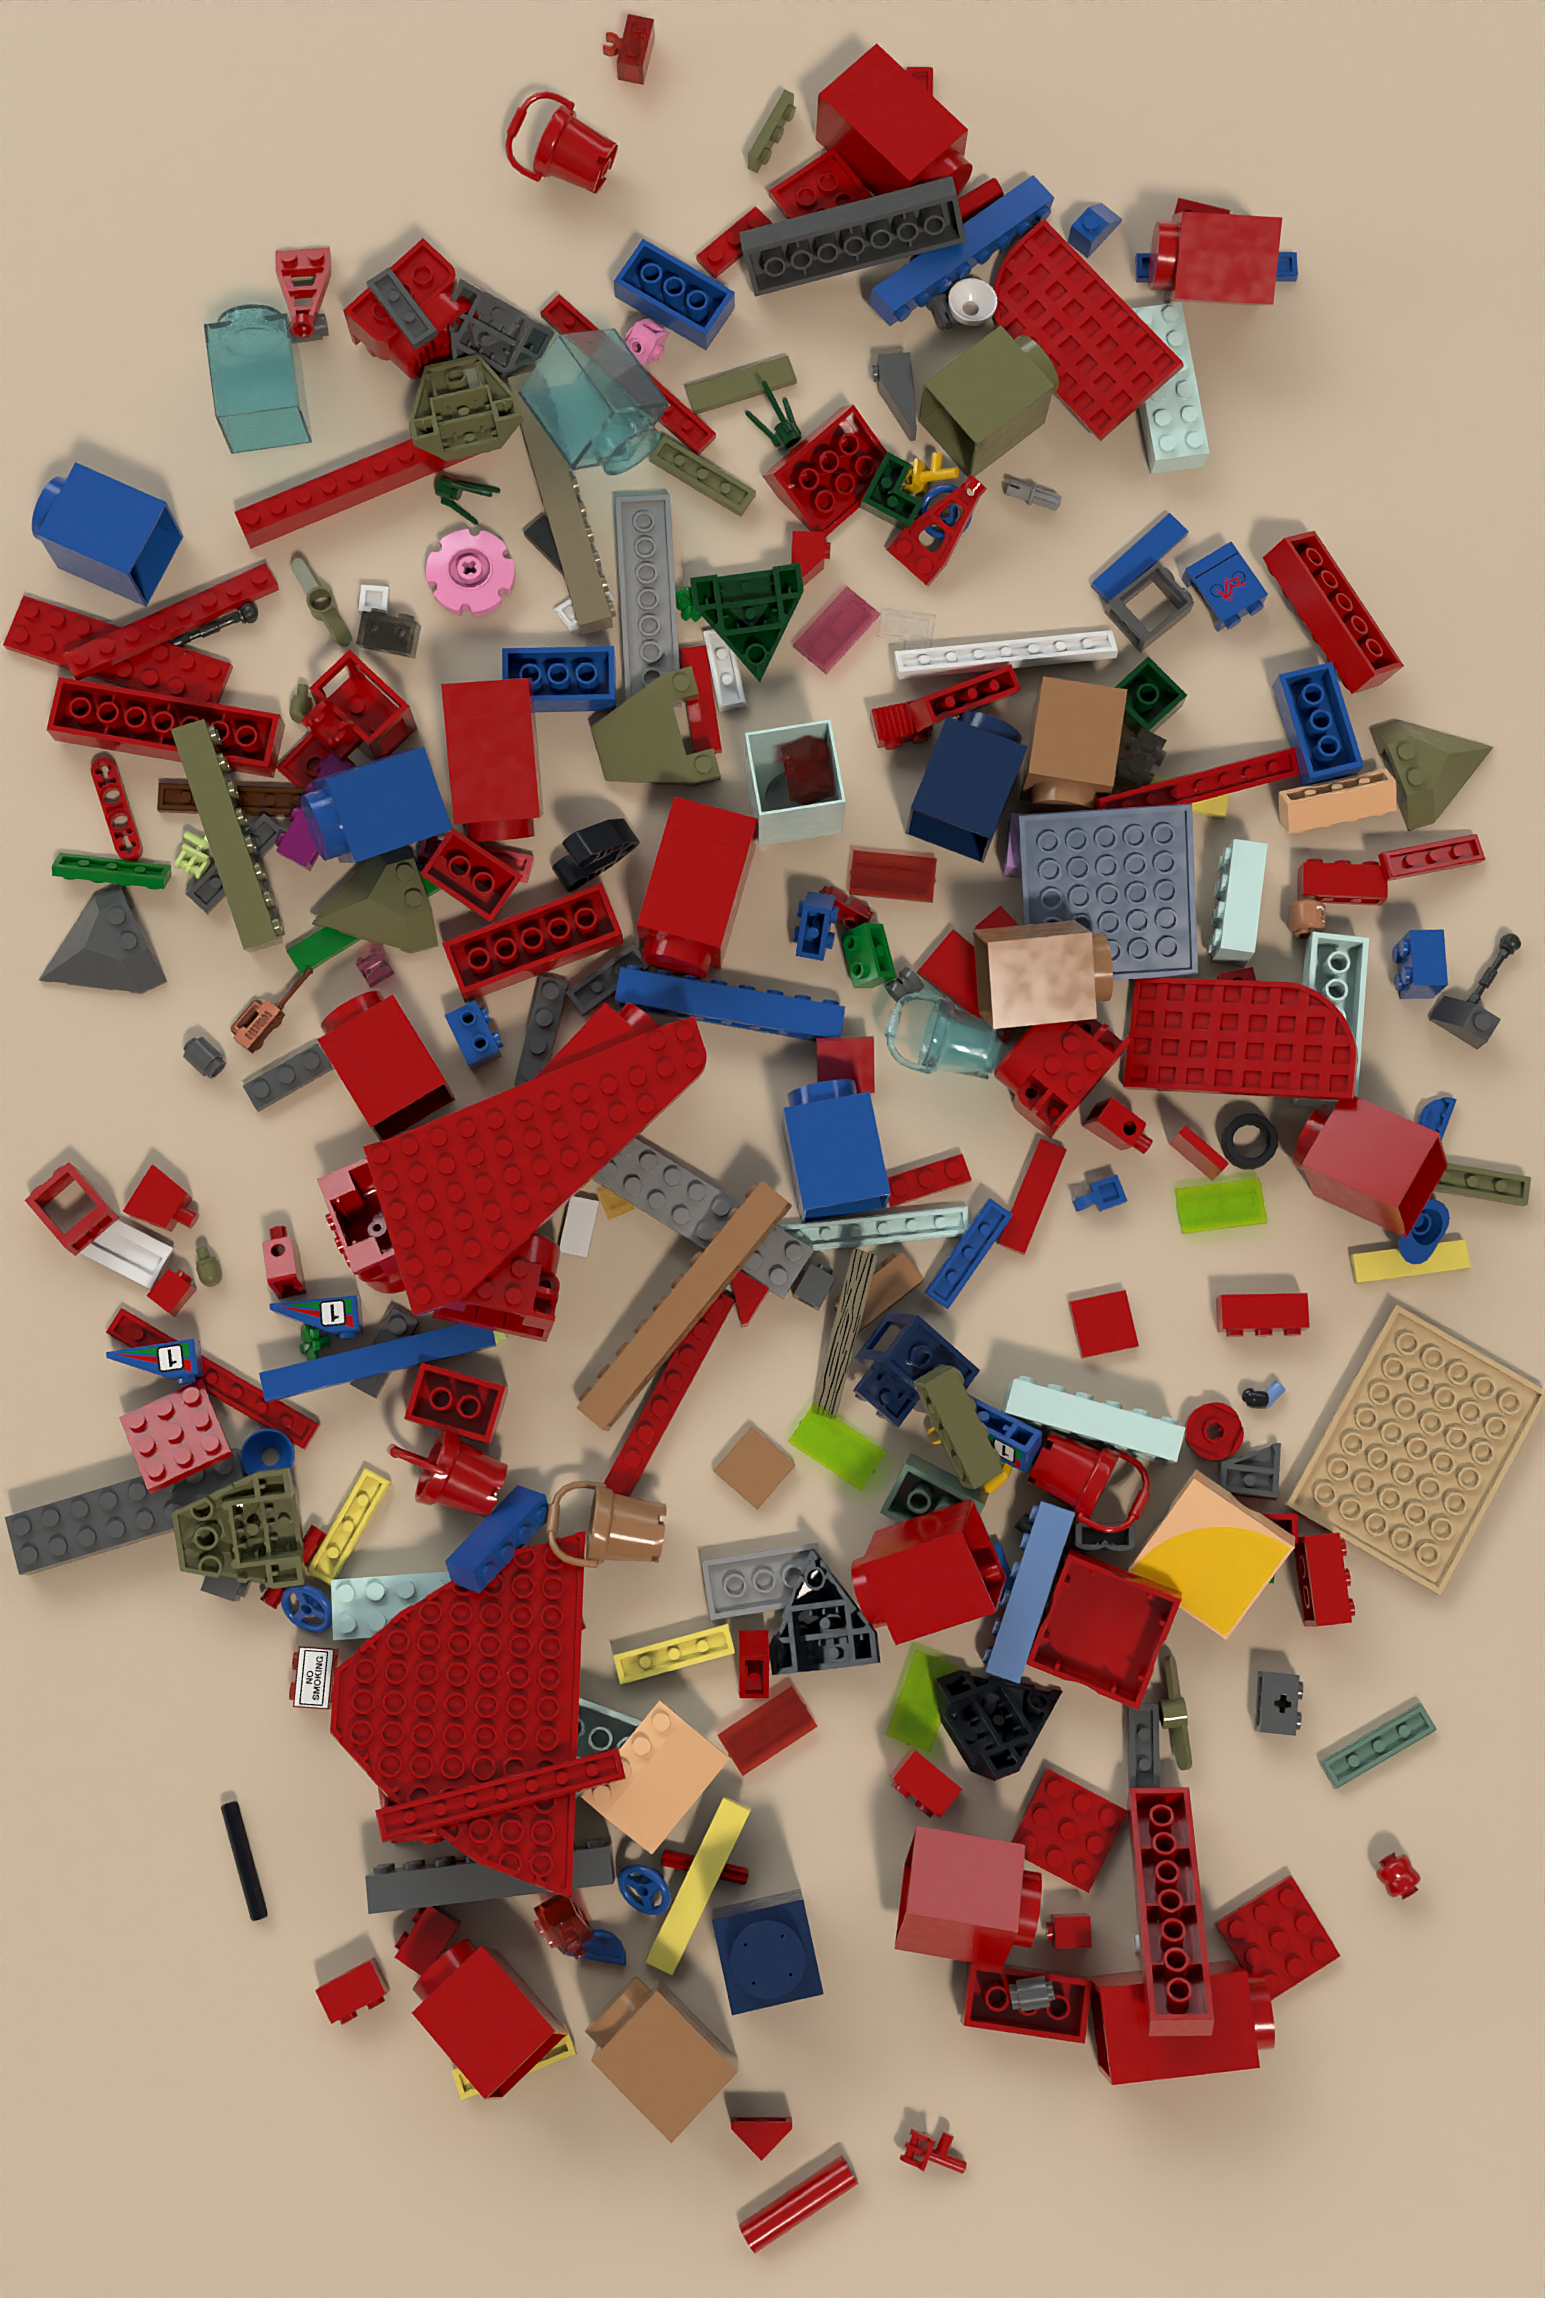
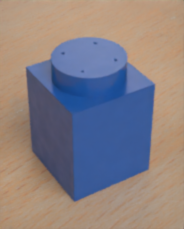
[31,462,184,607]
[301,747,452,863]
[782,1079,890,1223]

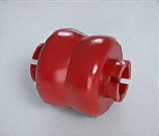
[1376,1852,1421,1900]

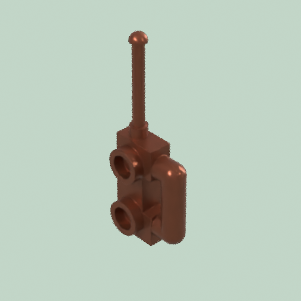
[231,967,313,1054]

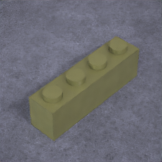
[913,1365,1003,1489]

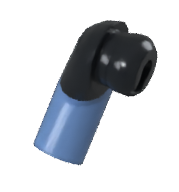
[1242,1380,1286,1409]

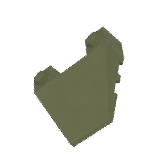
[591,666,721,786]

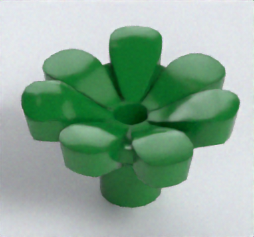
[675,586,701,622]
[300,1325,330,1361]

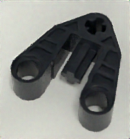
[552,818,640,892]

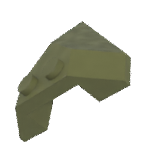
[1370,721,1493,831]
[312,846,438,954]

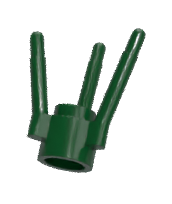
[745,381,801,449]
[435,474,501,525]

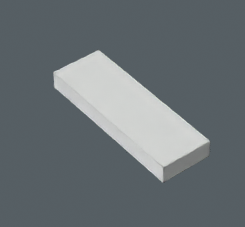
[703,629,746,712]

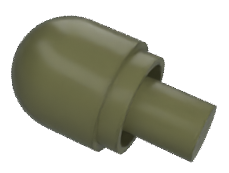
[289,684,313,724]
[196,1246,222,1287]

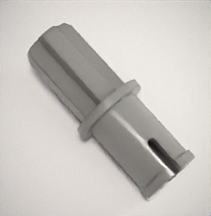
[1006,478,1061,511]

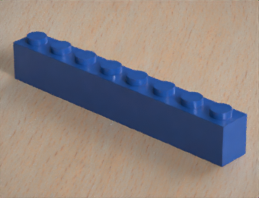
[869,175,1054,327]
[614,965,845,1042]

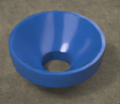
[241,1429,295,1475]

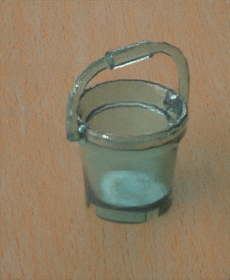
[885,992,1004,1080]

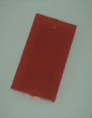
[849,850,937,903]
[717,1686,818,1776]

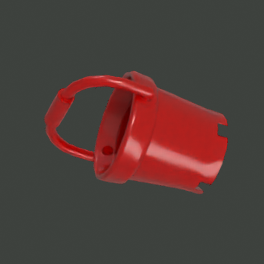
[505,91,618,194]
[387,1429,508,1518]
[1027,1430,1150,1533]

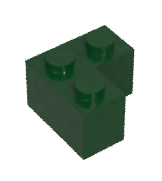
[860,452,923,530]

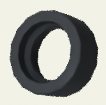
[1221,1114,1278,1170]

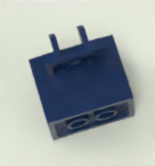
[853,1312,980,1427]

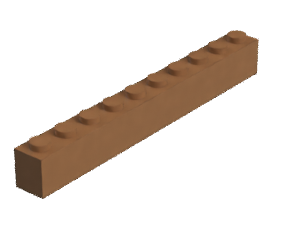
[576,1181,792,1431]

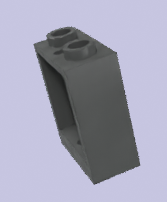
[1104,563,1194,653]

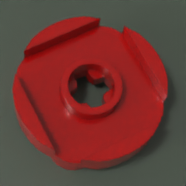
[1184,1402,1244,1461]

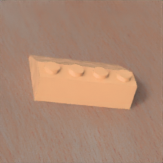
[581,1699,730,1854]

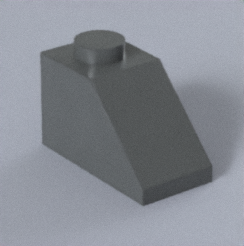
[1429,996,1501,1050]

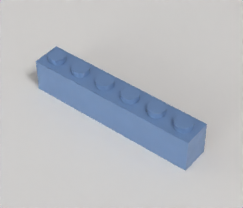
[982,1500,1075,1684]

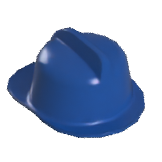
[1398,1200,1450,1264]

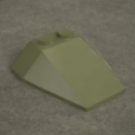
[409,354,523,461]

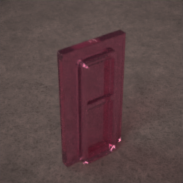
[793,587,880,675]

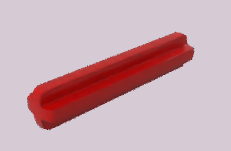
[661,1849,749,1885]

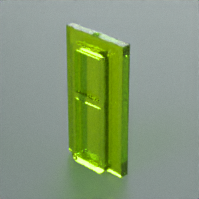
[1175,1178,1268,1235]
[788,1403,886,1491]
[885,1650,961,1752]

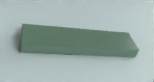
[1319,1703,1437,1789]

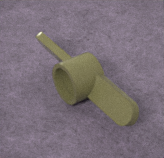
[291,558,352,647]
[1158,1655,1192,1770]

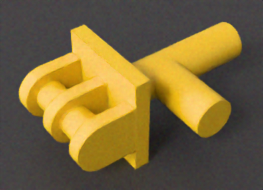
[902,452,960,496]

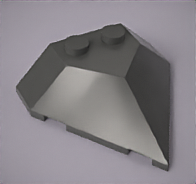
[449,278,555,380]
[39,884,167,994]

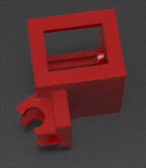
[301,649,417,762]

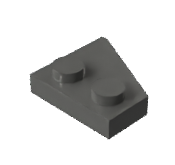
[1218,1443,1281,1501]

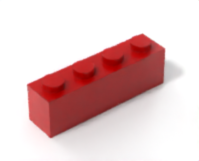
[907,664,1021,732]

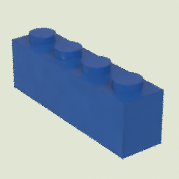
[445,1485,548,1593]

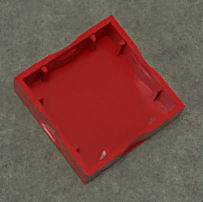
[1026,1548,1182,1710]

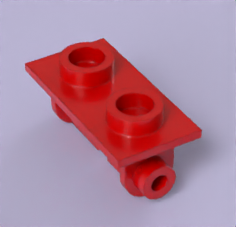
[819,886,874,930]

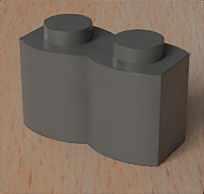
[1071,1521,1135,1552]

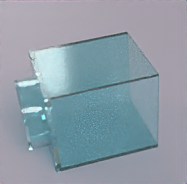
[204,304,312,454]
[518,328,670,475]

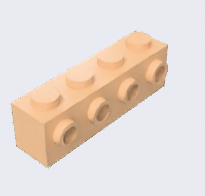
[1279,769,1397,834]

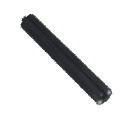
[221,1801,268,1921]

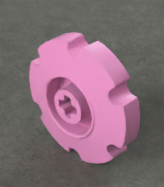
[426,529,515,617]

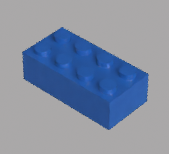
[614,239,735,350]
[502,646,616,713]
[1272,662,1364,787]

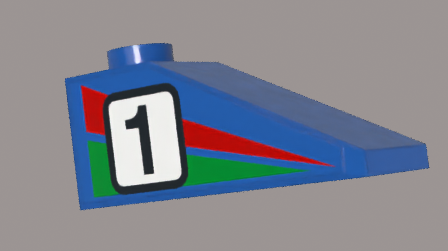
[269,1295,363,1340]
[106,1339,204,1385]
[968,1394,1042,1473]

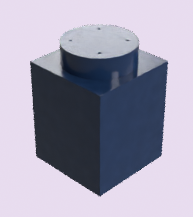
[905,711,1027,863]
[712,1889,824,2015]

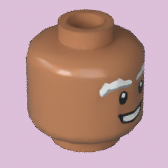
[1288,896,1326,939]

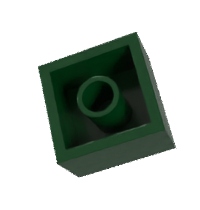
[1114,657,1187,742]

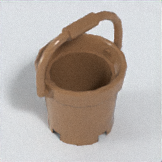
[545,1481,667,1568]

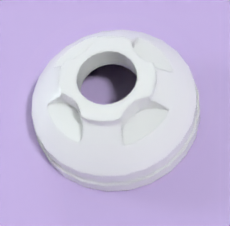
[948,278,997,326]

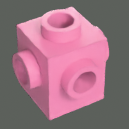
[623,318,670,366]

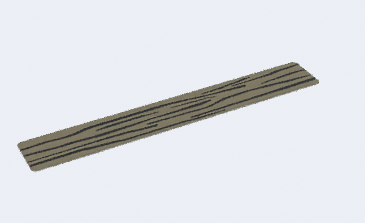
[812,1249,877,1419]

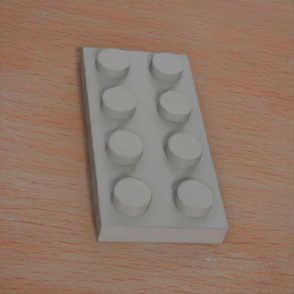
[701,1543,820,1620]

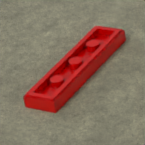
[679,645,722,754]
[1378,834,1486,882]
[997,1139,1067,1255]

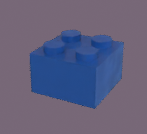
[1392,929,1448,999]

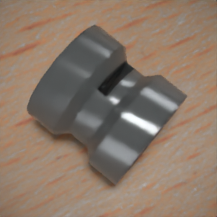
[885,967,924,1007]

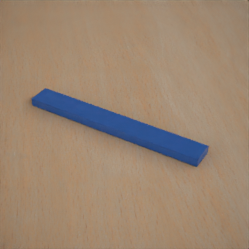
[259,1324,496,1403]

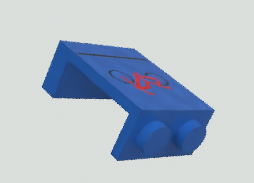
[1181,541,1268,632]

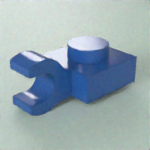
[1072,1175,1127,1212]

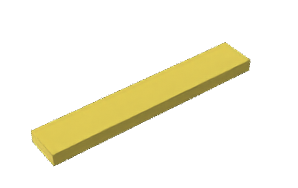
[645,1796,751,1976]

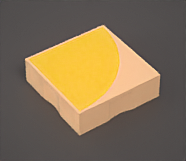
[1127,1470,1295,1640]

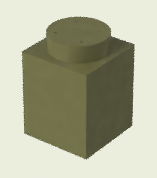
[918,325,1059,477]

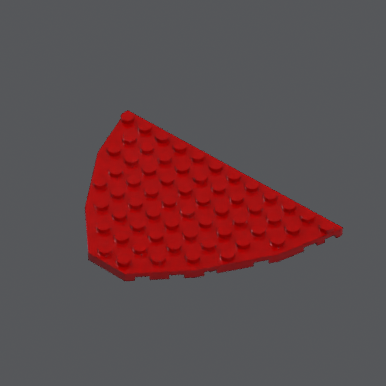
[330,1531,586,1898]

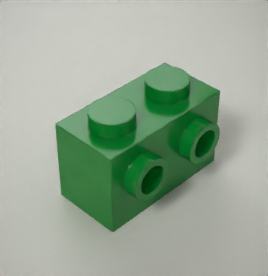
[840,923,897,988]

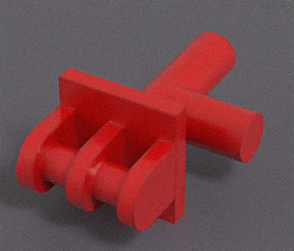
[899,2129,967,2174]

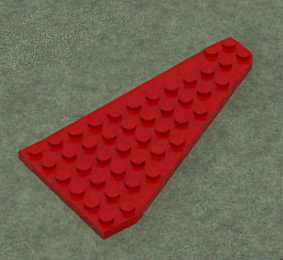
[363,1016,707,1317]

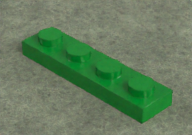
[51,852,172,890]

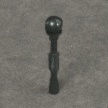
[172,603,258,647]
[1467,933,1521,1004]

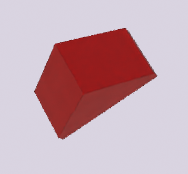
[731,1271,769,1328]
[731,2117,792,2161]

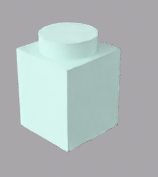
[744,719,846,846]

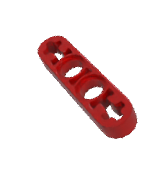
[91,758,143,861]

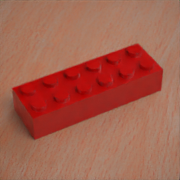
[1262,530,1404,694]
[442,883,624,1003]

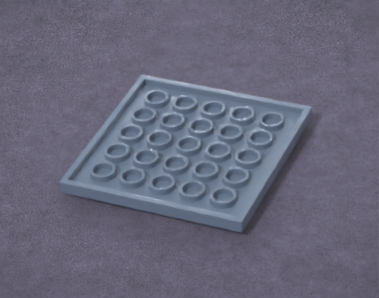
[1018,803,1198,980]

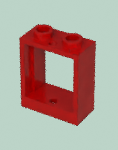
[24,1162,120,1256]

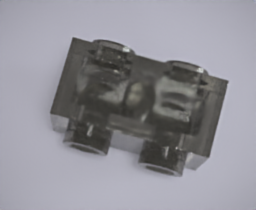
[356,608,421,659]
[1113,728,1167,791]

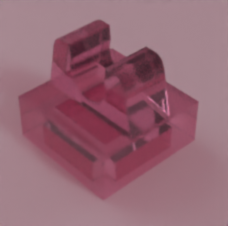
[356,949,395,988]

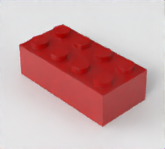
[960,1962,1092,2044]

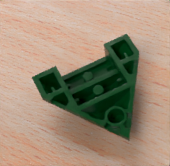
[690,563,804,682]

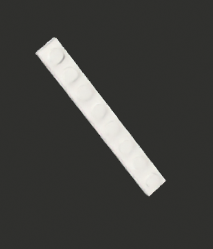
[894,630,1118,680]

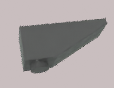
[872,352,917,441]

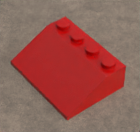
[762,404,887,537]

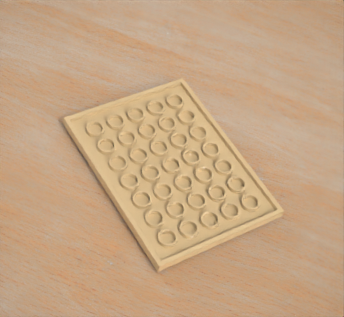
[1284,1304,1545,1596]

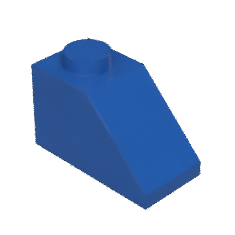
[1067,203,1122,259]

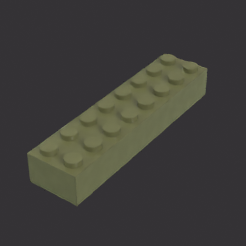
[171,719,285,953]

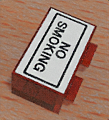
[289,1646,339,1710]

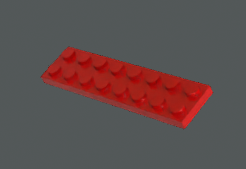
[3,595,233,704]

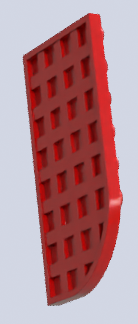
[993,219,1184,442]
[1123,977,1358,1101]

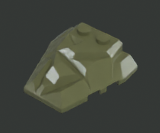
[172,1467,305,1589]

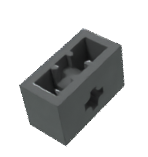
[1254,1671,1303,1736]

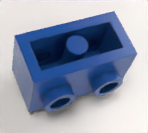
[793,891,839,961]
[444,1001,504,1071]

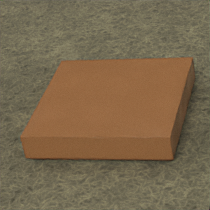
[713,1426,795,1510]

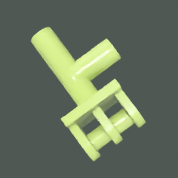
[174,831,211,879]

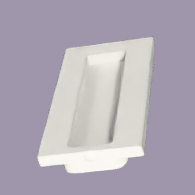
[80,1220,174,1289]

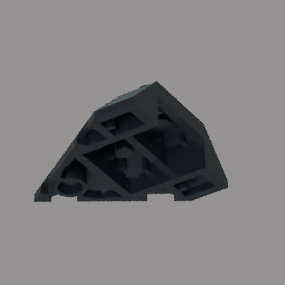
[769,1549,881,1675]
[934,1670,1063,1781]

